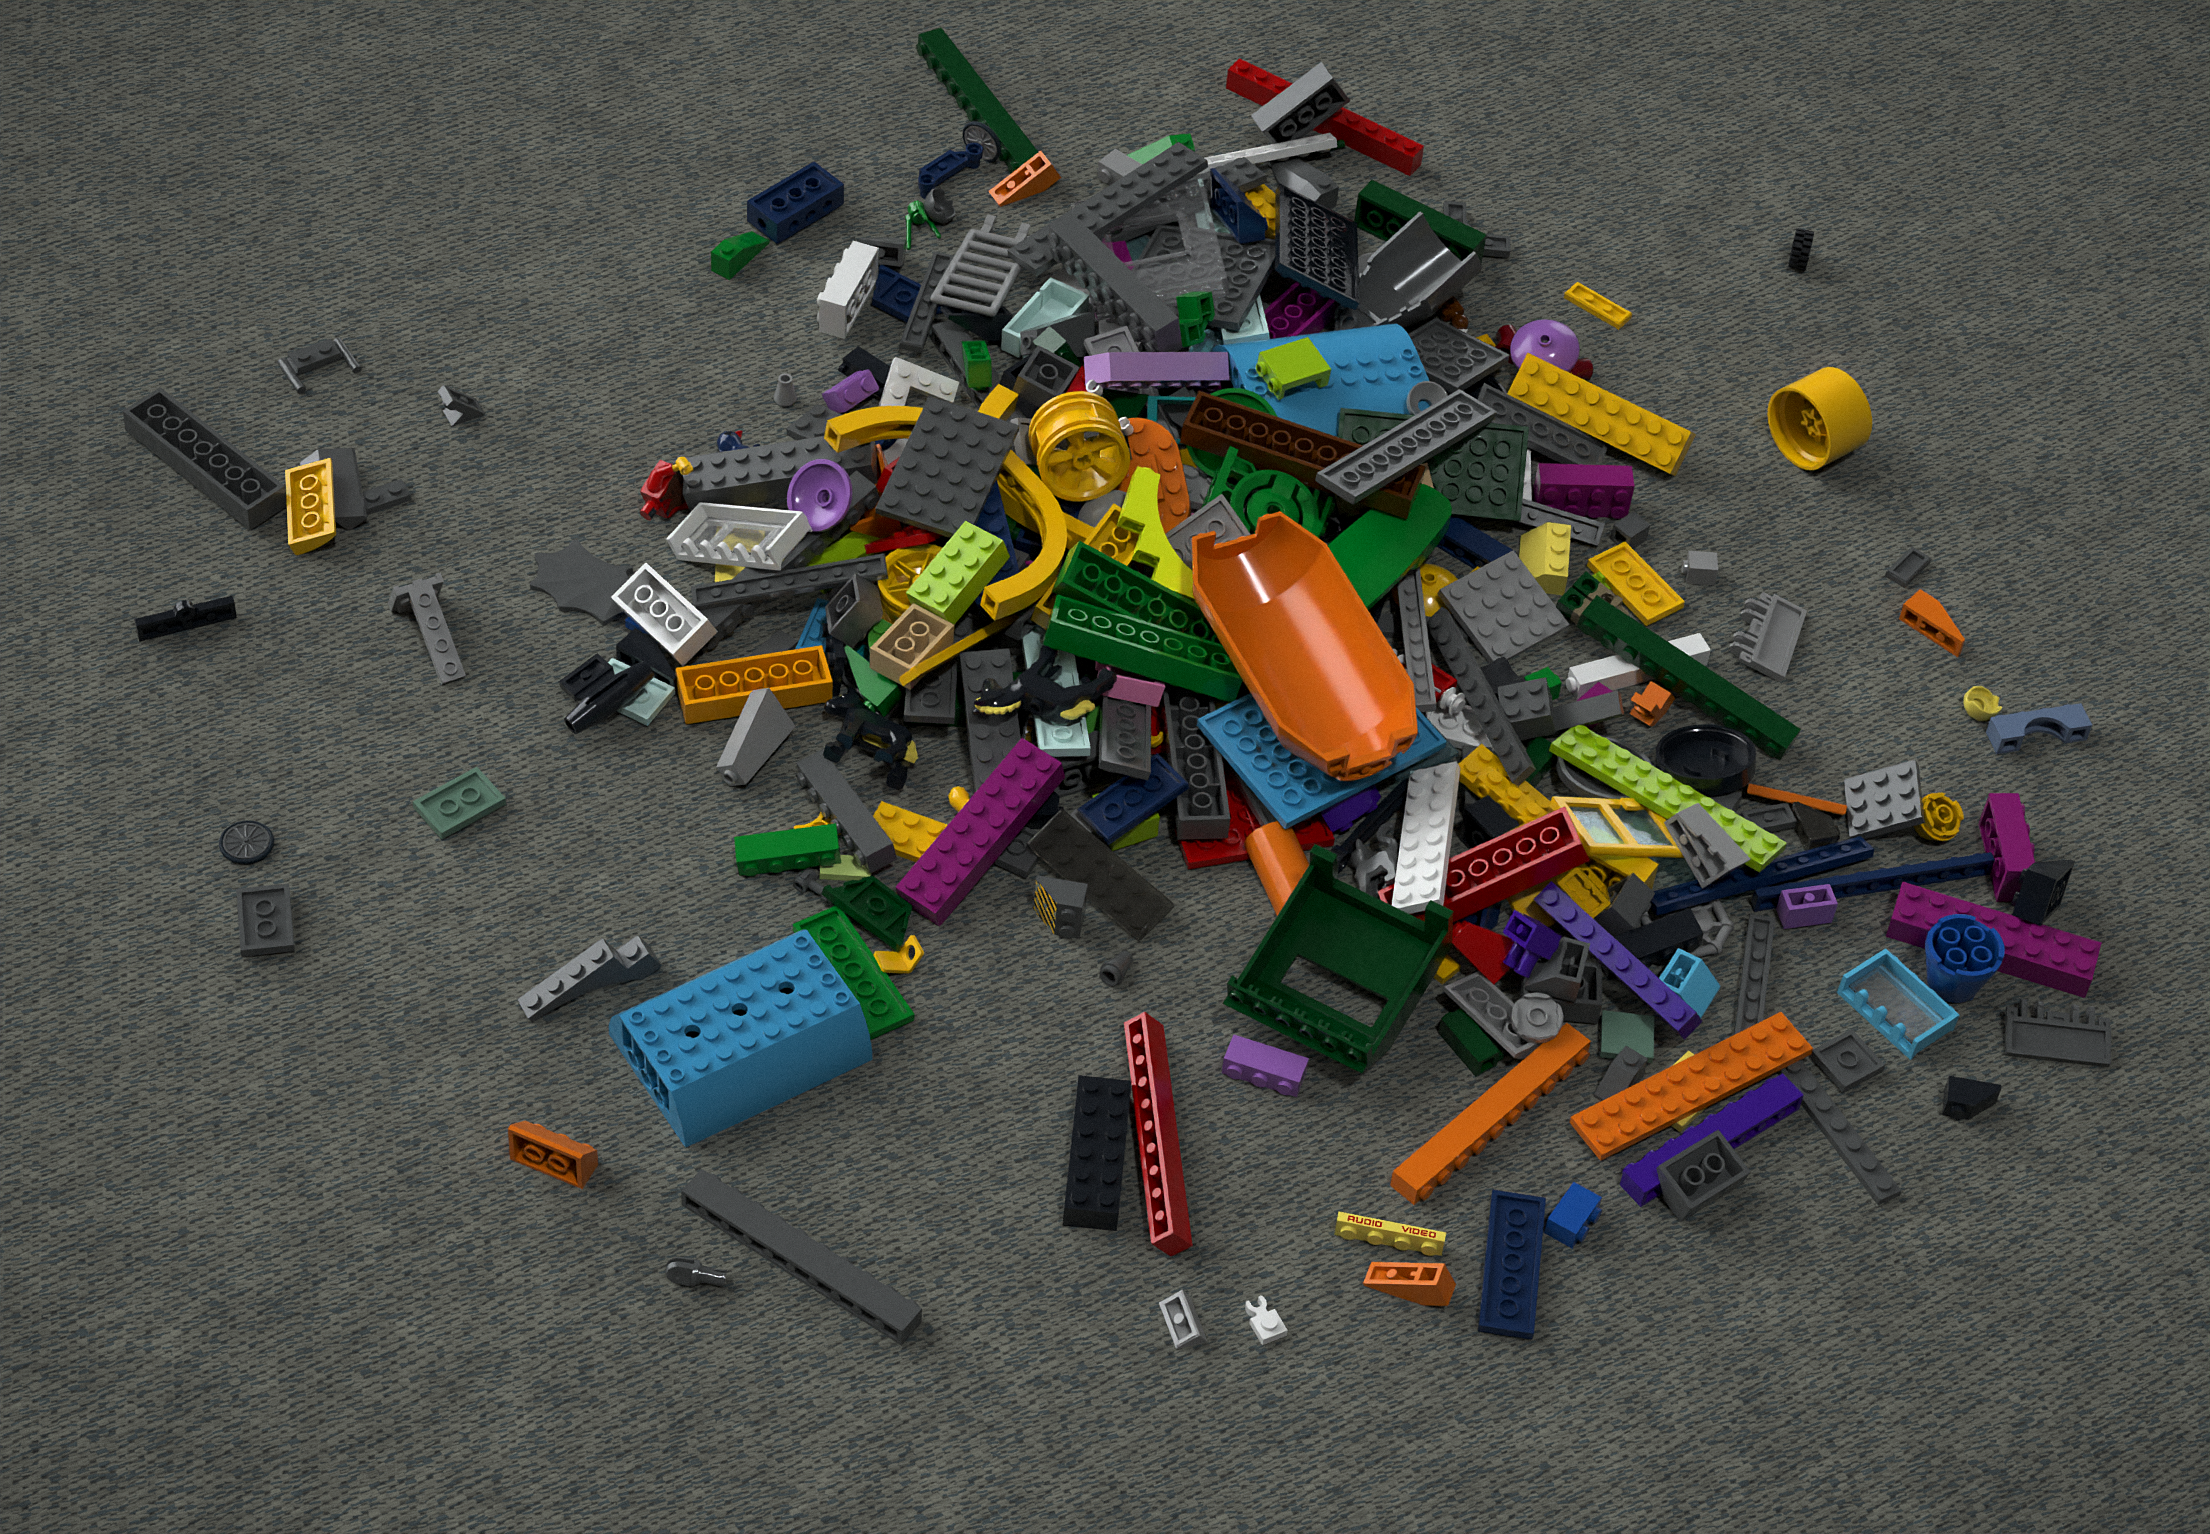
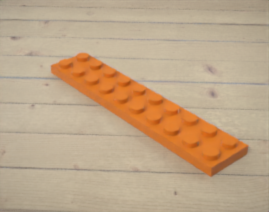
[1569,1012,1813,1161]

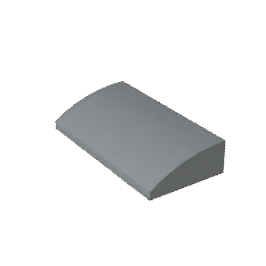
[1443,971,1542,1059]

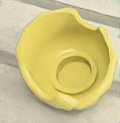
[1963,686,2002,721]

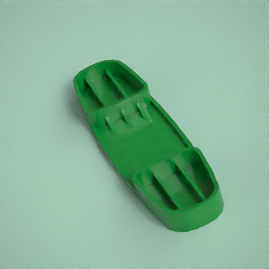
[1328,484,1452,610]

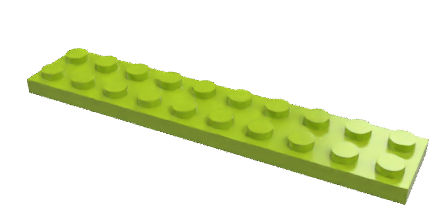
[1549,725,1787,872]

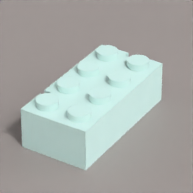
[1001,277,1089,359]

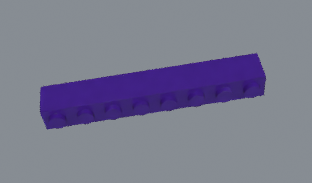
[1534,881,1703,1040]
[1620,1073,1804,1207]

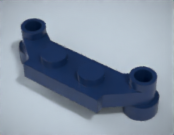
[918,143,983,199]

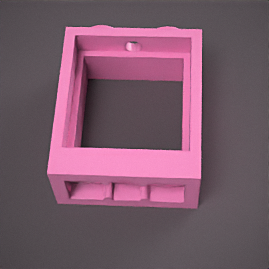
[1095,661,1165,707]

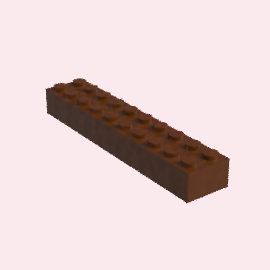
[1180,391,1426,519]

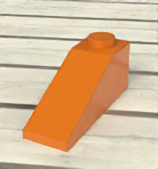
[988,151,1061,207]
[1899,589,1965,657]
[1363,1262,1456,1306]

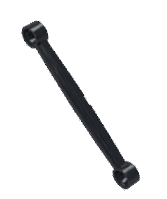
[1330,747,1451,874]

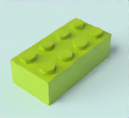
[906,521,1010,625]

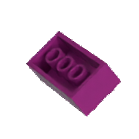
[1532,463,1635,519]
[1978,793,2035,902]

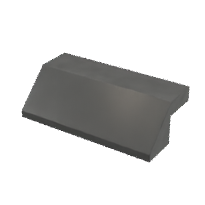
[300,448,367,530]

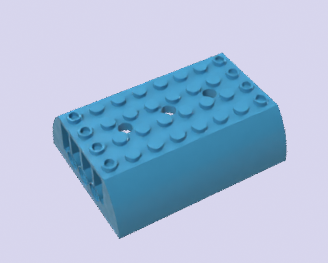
[609,930,873,1148]

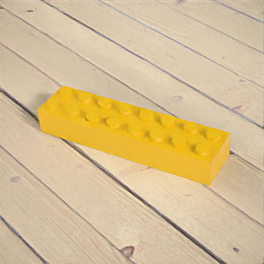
[1507,353,1696,476]

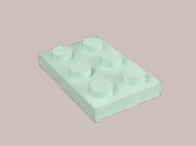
[608,658,675,726]

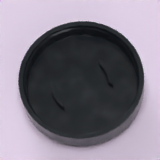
[1656,724,1756,796]

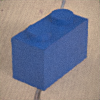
[1544,1182,1602,1249]

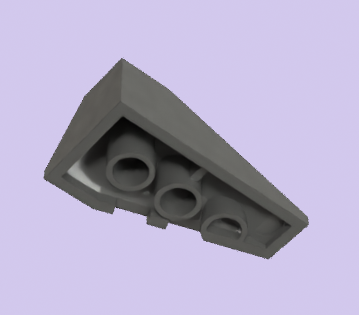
[1268,156,1339,209]

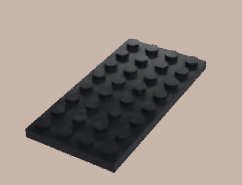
[1275,184,1360,310]

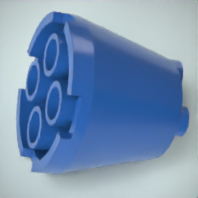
[1925,914,2005,1003]

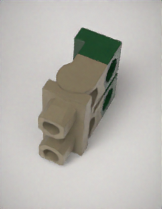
[1556,571,1630,638]

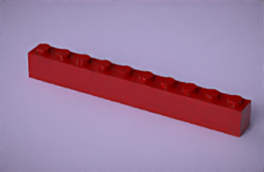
[1226,58,1424,176]
[1124,1012,1193,1256]

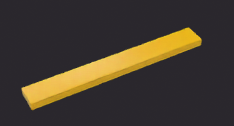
[899,613,1019,687]

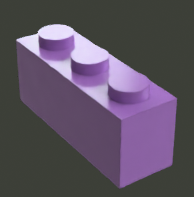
[1222,1035,1309,1097]

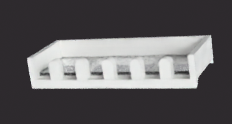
[666,502,813,571]

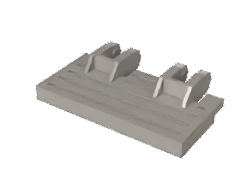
[1729,592,1807,682]

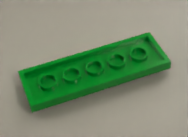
[793,906,915,1040]

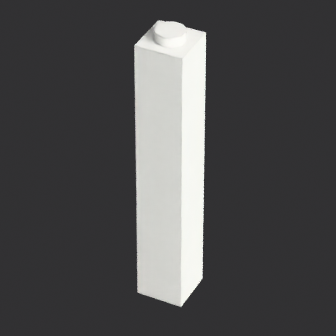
[1566,633,1711,700]

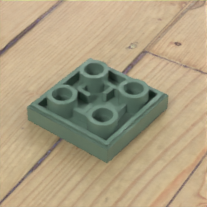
[1600,1010,1654,1063]

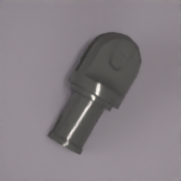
[665,1257,727,1287]

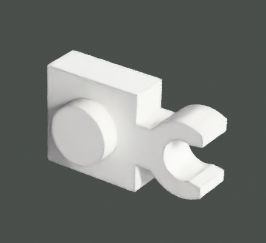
[1245,1296,1288,1345]

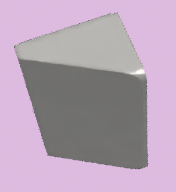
[1159,1290,1207,1349]

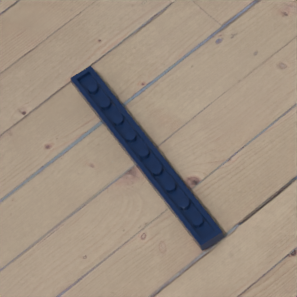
[1650,836,1874,915]
[1751,852,1995,912]

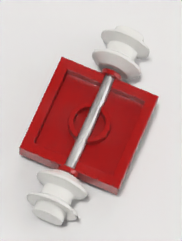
[1393,649,1466,715]

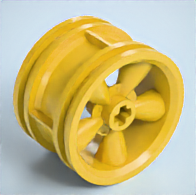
[1028,391,1130,501]

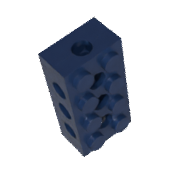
[747,162,844,244]

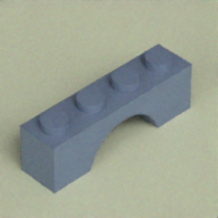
[1986,703,2092,754]

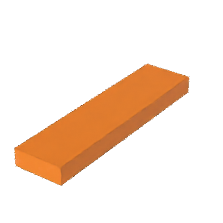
[1746,783,1847,815]

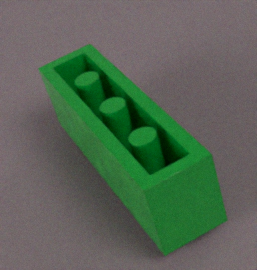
[734,823,841,876]

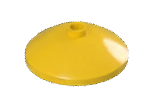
[1391,564,1458,617]

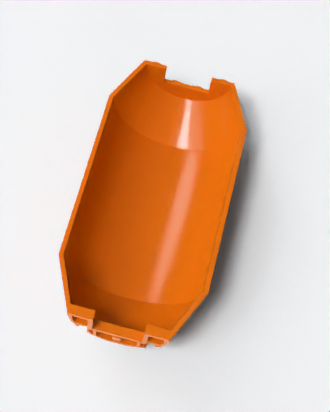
[1192,511,1418,781]

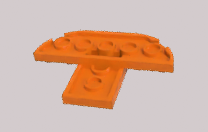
[1113,418,1191,534]

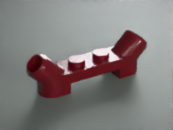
[1495,325,1593,380]

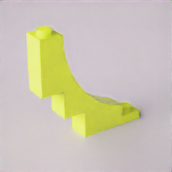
[1116,466,1196,603]

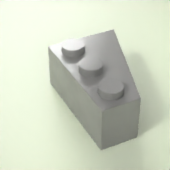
[1664,803,1751,889]

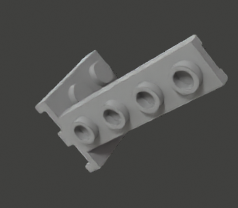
[388,572,466,685]

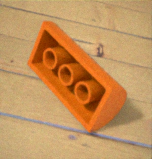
[1244,821,1310,916]

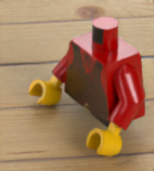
[639,457,693,520]

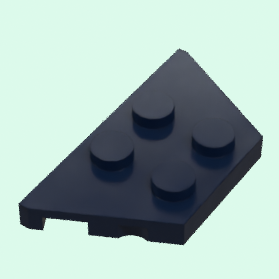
[872,264,944,323]

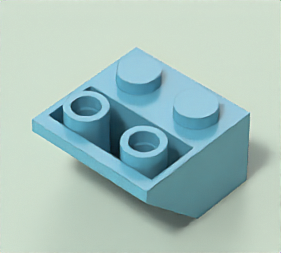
[1659,948,1720,1018]

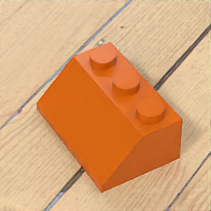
[508,1121,598,1189]

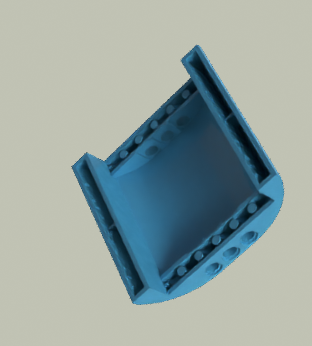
[1211,324,1430,437]

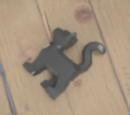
[1348,822,1398,899]

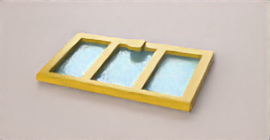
[1549,796,1684,858]

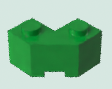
[1176,291,1215,347]

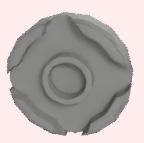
[1510,992,1564,1044]

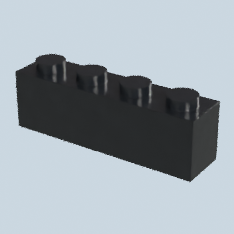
[1602,908,1704,980]

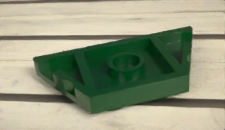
[821,876,913,952]

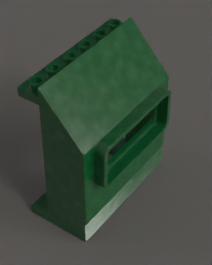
[1222,844,1453,1073]

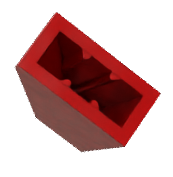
[1452,920,1514,984]

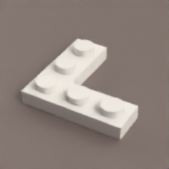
[878,357,959,407]

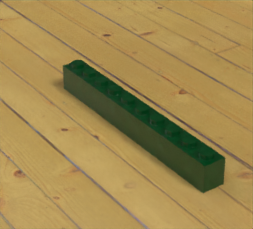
[916,27,1038,174]
[1576,595,1801,760]

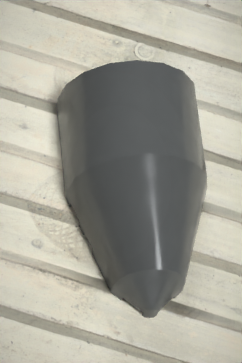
[1334,212,1482,331]

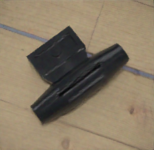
[558,653,655,734]

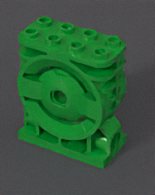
[1201,446,1335,539]

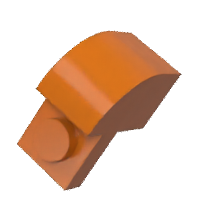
[1630,681,1675,727]

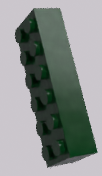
[1354,180,1487,265]

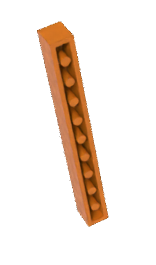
[1390,1023,1591,1205]

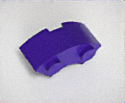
[1320,784,1381,832]

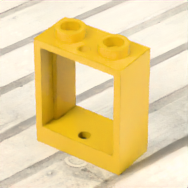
[1556,863,1611,918]

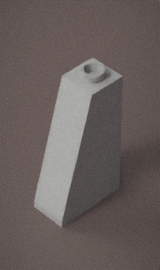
[716,688,796,786]

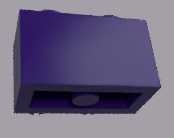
[1502,909,1561,978]

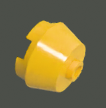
[1914,792,1964,841]

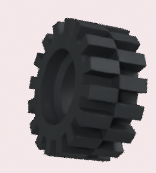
[1788,228,1814,271]

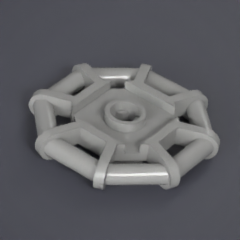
[1639,889,1734,957]

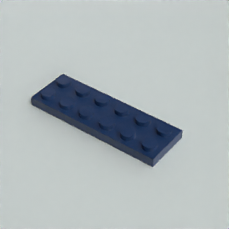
[1478,1190,1546,1340]

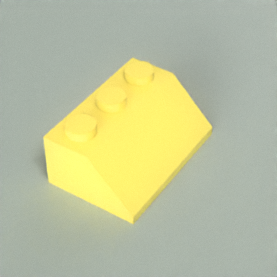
[1519,522,1571,595]

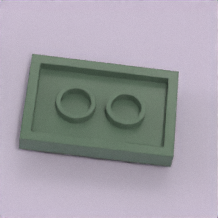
[413,767,506,840]

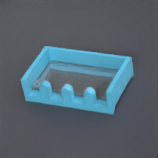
[1837,948,1960,1060]

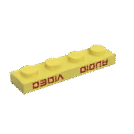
[1334,1212,1446,1256]

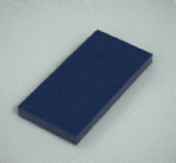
[1077,753,1189,845]

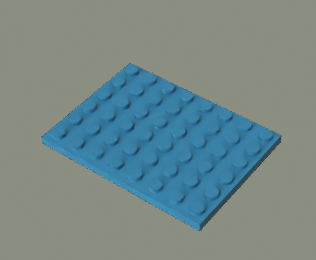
[1197,693,1447,829]

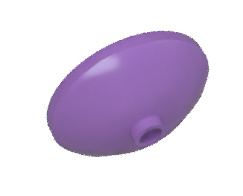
[1510,319,1579,372]
[787,459,852,532]

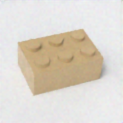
[870,603,954,690]

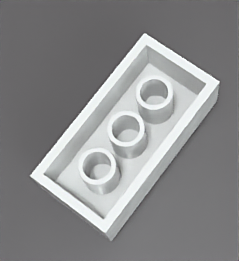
[817,241,879,339]
[611,563,718,666]

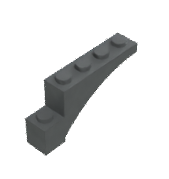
[517,935,662,1022]

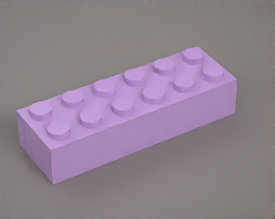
[1084,352,1229,389]

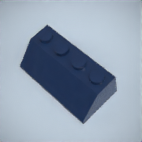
[1210,168,1268,244]

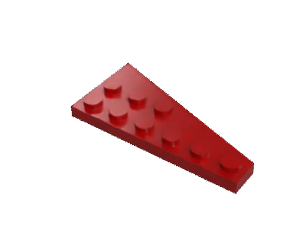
[864,525,943,554]

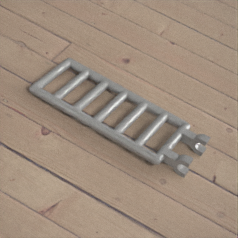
[930,214,1030,317]

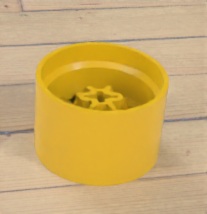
[1767,367,1872,470]

